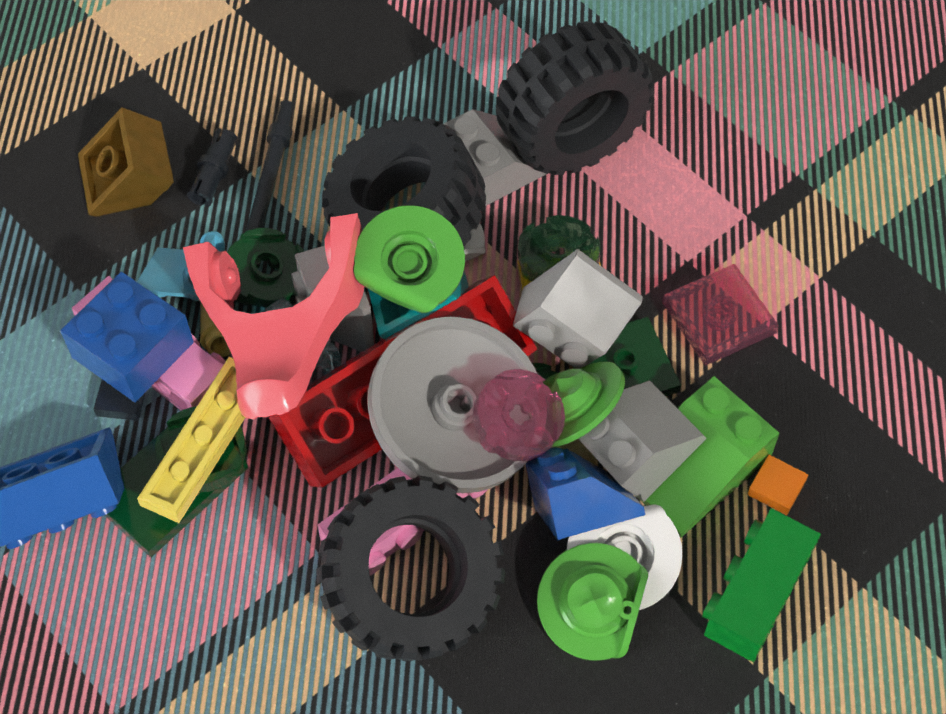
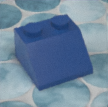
[526,447,645,540]

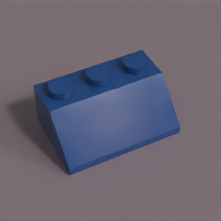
[0,427,125,549]

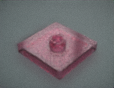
[662,264,779,366]

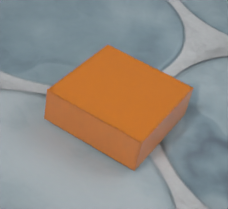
[747,455,808,515]

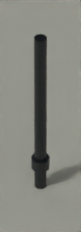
[234,100,295,303]

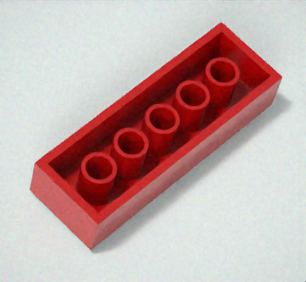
[268,275,538,488]

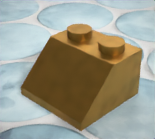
[78,107,174,217]

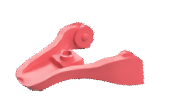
[183,213,365,419]

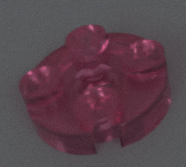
[473,369,565,461]

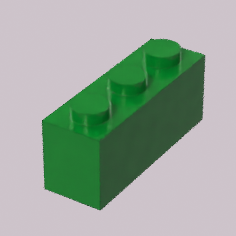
[702,508,821,663]

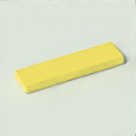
[137,357,246,523]

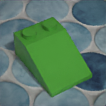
[637,376,779,538]

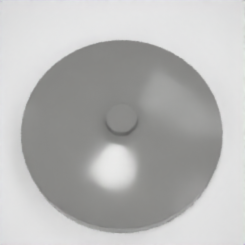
[367,317,546,493]

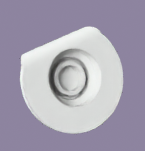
[567,505,682,610]

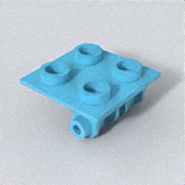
[137,231,225,301]

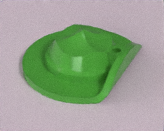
[354,206,465,313]
[539,362,625,447]
[537,543,648,660]

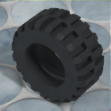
[496,21,654,175]
[322,116,486,246]
[316,476,505,661]

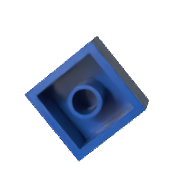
[60,272,194,402]

